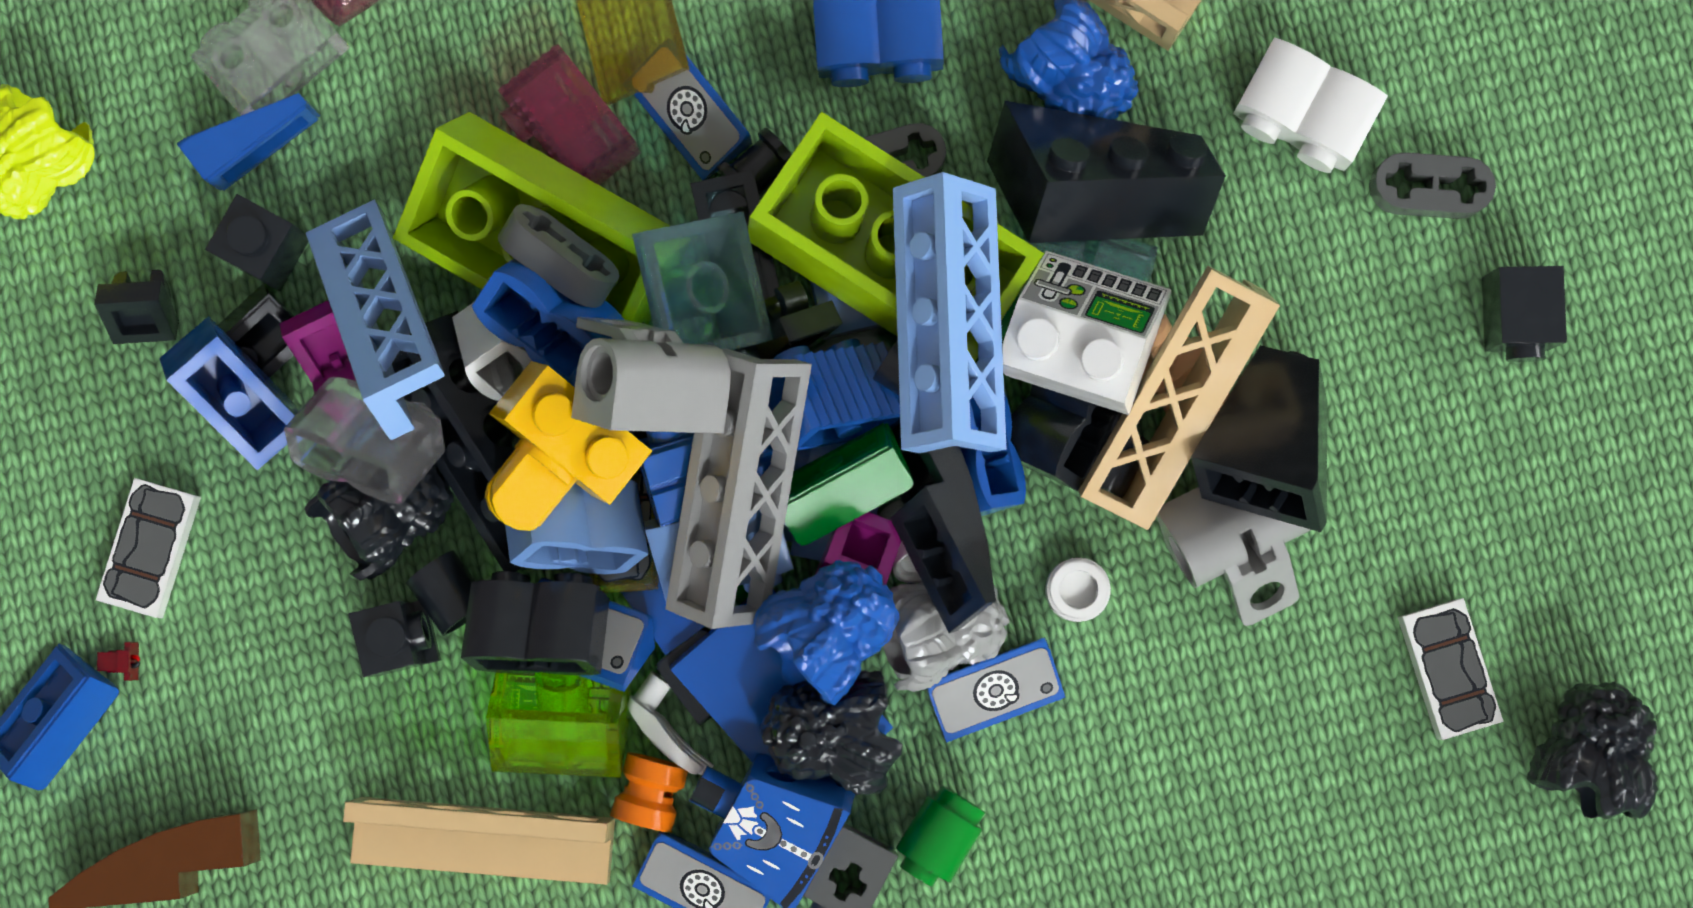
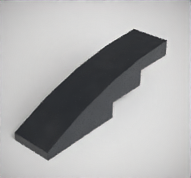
[890,424,996,633]

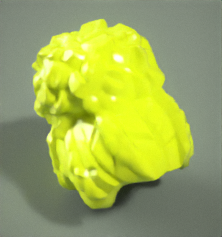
[0,84,95,219]

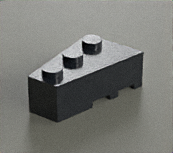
[987,101,1226,243]

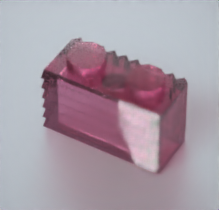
[498,44,641,185]

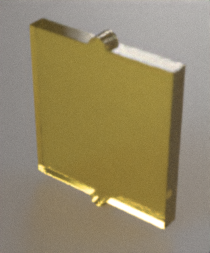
[576,0,689,105]

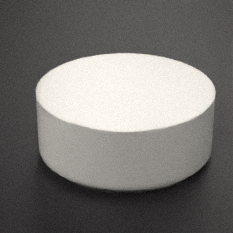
[1045,558,1111,622]

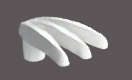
[627,671,714,775]

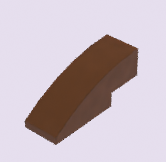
[48,809,261,908]

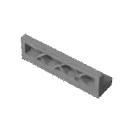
[665,349,812,629]

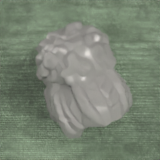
[883,580,1010,692]

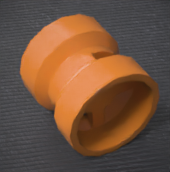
[610,752,688,832]

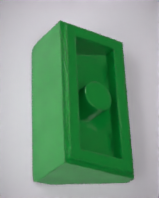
[785,422,913,546]

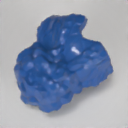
[999,0,1139,120]
[753,560,900,705]

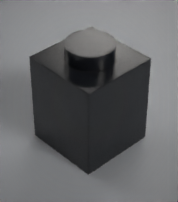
[205,194,309,292]
[1482,266,1567,362]

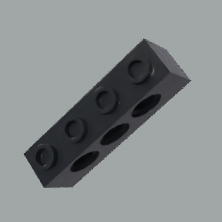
[392,311,527,573]

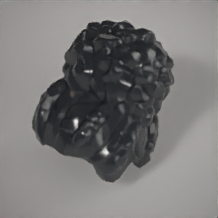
[304,443,454,581]
[760,670,903,795]
[1527,681,1658,819]

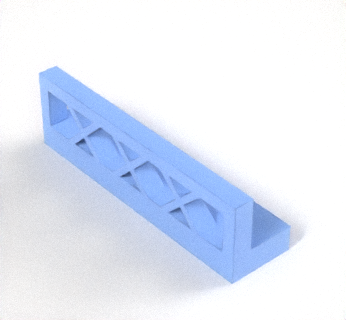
[893,172,1007,453]
[306,199,445,440]

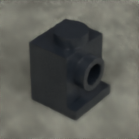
[348,600,441,677]

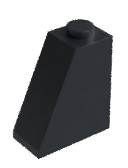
[1191,345,1327,532]

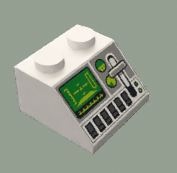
[1002,251,1171,415]

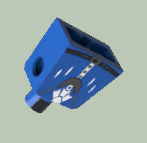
[689,754,855,908]

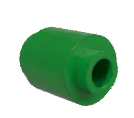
[896,785,986,887]

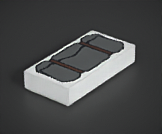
[96,478,201,618]
[1398,598,1504,740]

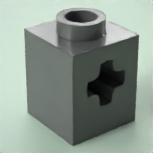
[803,823,898,908]

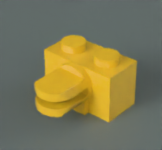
[485,361,652,531]

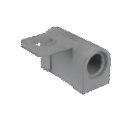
[571,317,731,434]
[1157,487,1310,626]

